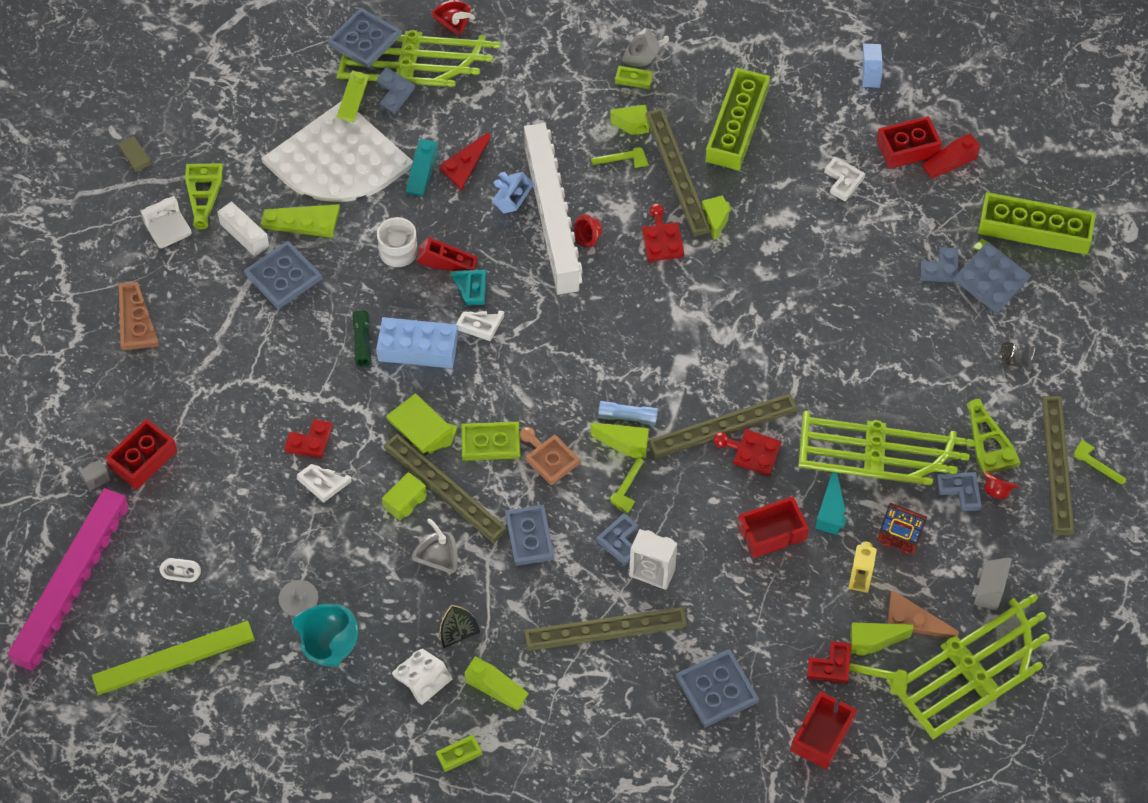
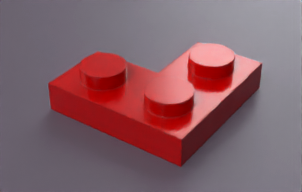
[284,419,333,459]
[807,641,851,684]

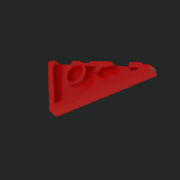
[439,133,491,191]

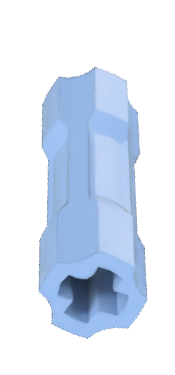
[598,401,658,425]

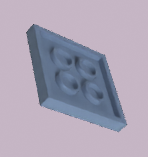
[327,8,402,68]
[244,241,322,309]
[953,242,1032,314]
[675,649,759,728]

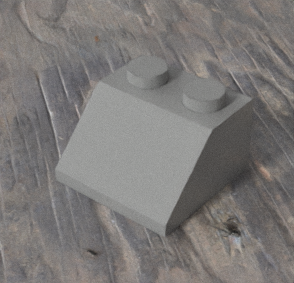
[972,558,1012,611]

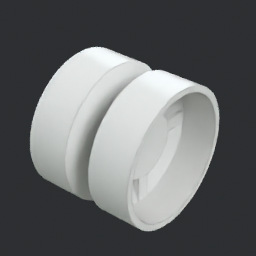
[377,217,418,267]

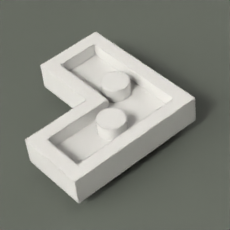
[824,157,865,202]

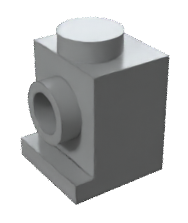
[78,460,111,491]

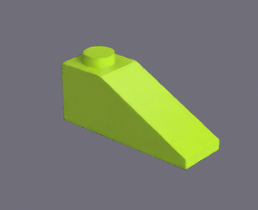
[337,70,369,123]
[591,422,649,458]
[850,622,913,656]
[464,656,529,711]

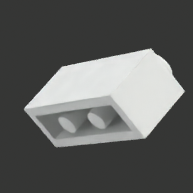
[218,201,269,257]

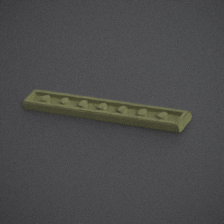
[645,108,711,237]
[648,393,798,459]
[1041,396,1074,535]
[383,433,507,544]
[524,607,687,651]

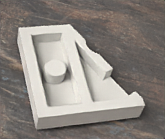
[456,311,504,341]
[297,464,351,503]

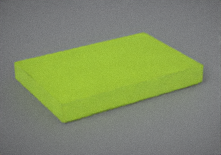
[386,393,452,454]
[461,422,520,461]

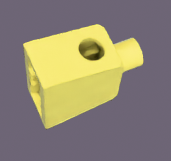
[848,542,877,593]

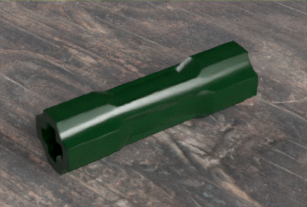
[352,310,371,367]

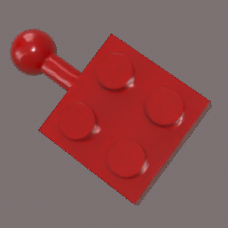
[642,204,685,262]
[713,429,782,477]

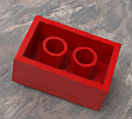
[876,116,942,169]
[105,418,178,491]

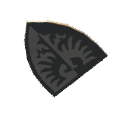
[440,605,480,648]

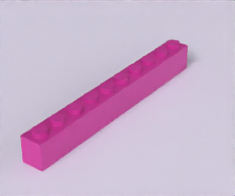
[7,488,129,671]

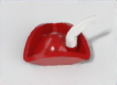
[431,0,475,35]

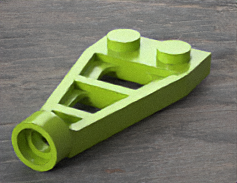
[185,163,223,229]
[967,399,1020,476]

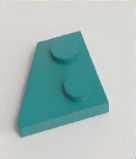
[451,270,488,306]

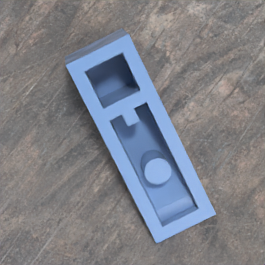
[862,43,882,88]

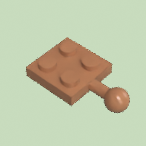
[520,427,580,486]

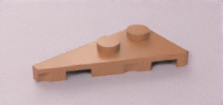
[887,591,959,638]

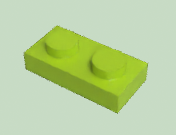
[615,66,653,89]
[436,735,482,772]

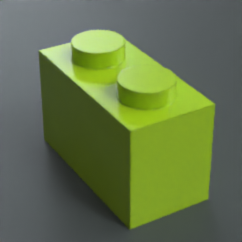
[382,472,427,521]

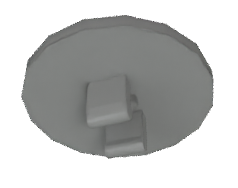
[278,580,319,616]

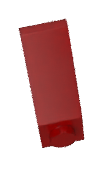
[922,133,980,179]
[416,237,478,271]

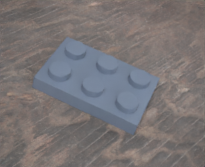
[505,505,554,566]

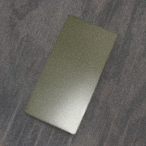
[118,136,151,172]

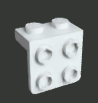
[141,196,192,248]
[392,649,452,705]

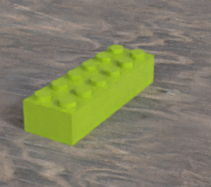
[705,68,770,171]
[978,192,1096,255]

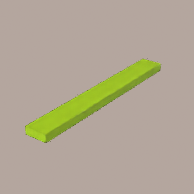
[92,621,255,695]

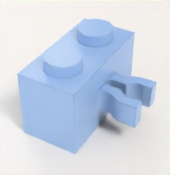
[492,172,534,214]

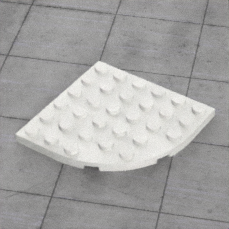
[261,101,413,202]

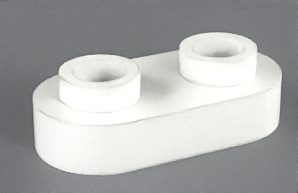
[160,558,201,582]

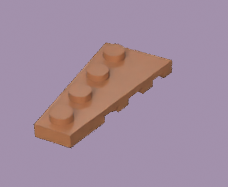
[119,282,159,350]

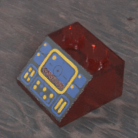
[877,503,927,554]

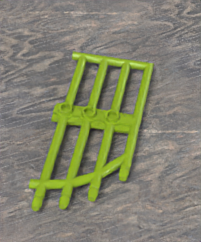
[337,30,501,87]
[798,411,975,485]
[886,594,1050,740]

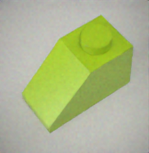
[610,105,649,135]
[702,195,731,240]

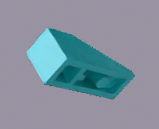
[406,138,439,197]
[815,472,847,535]

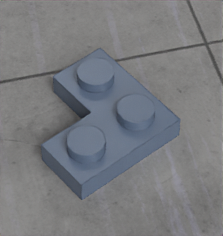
[376,67,416,115]
[920,247,958,283]
[936,472,982,511]
[596,513,638,566]

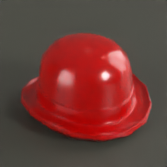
[572,214,602,248]
[983,471,1019,500]

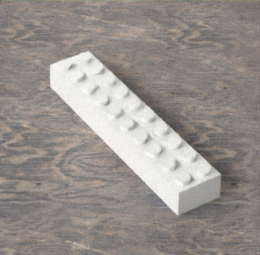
[524,123,582,295]

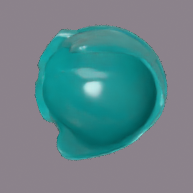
[292,604,358,667]

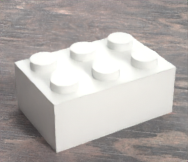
[629,529,677,590]

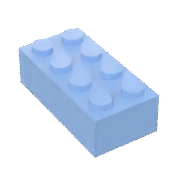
[376,317,458,369]

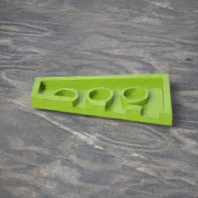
[260,204,340,238]

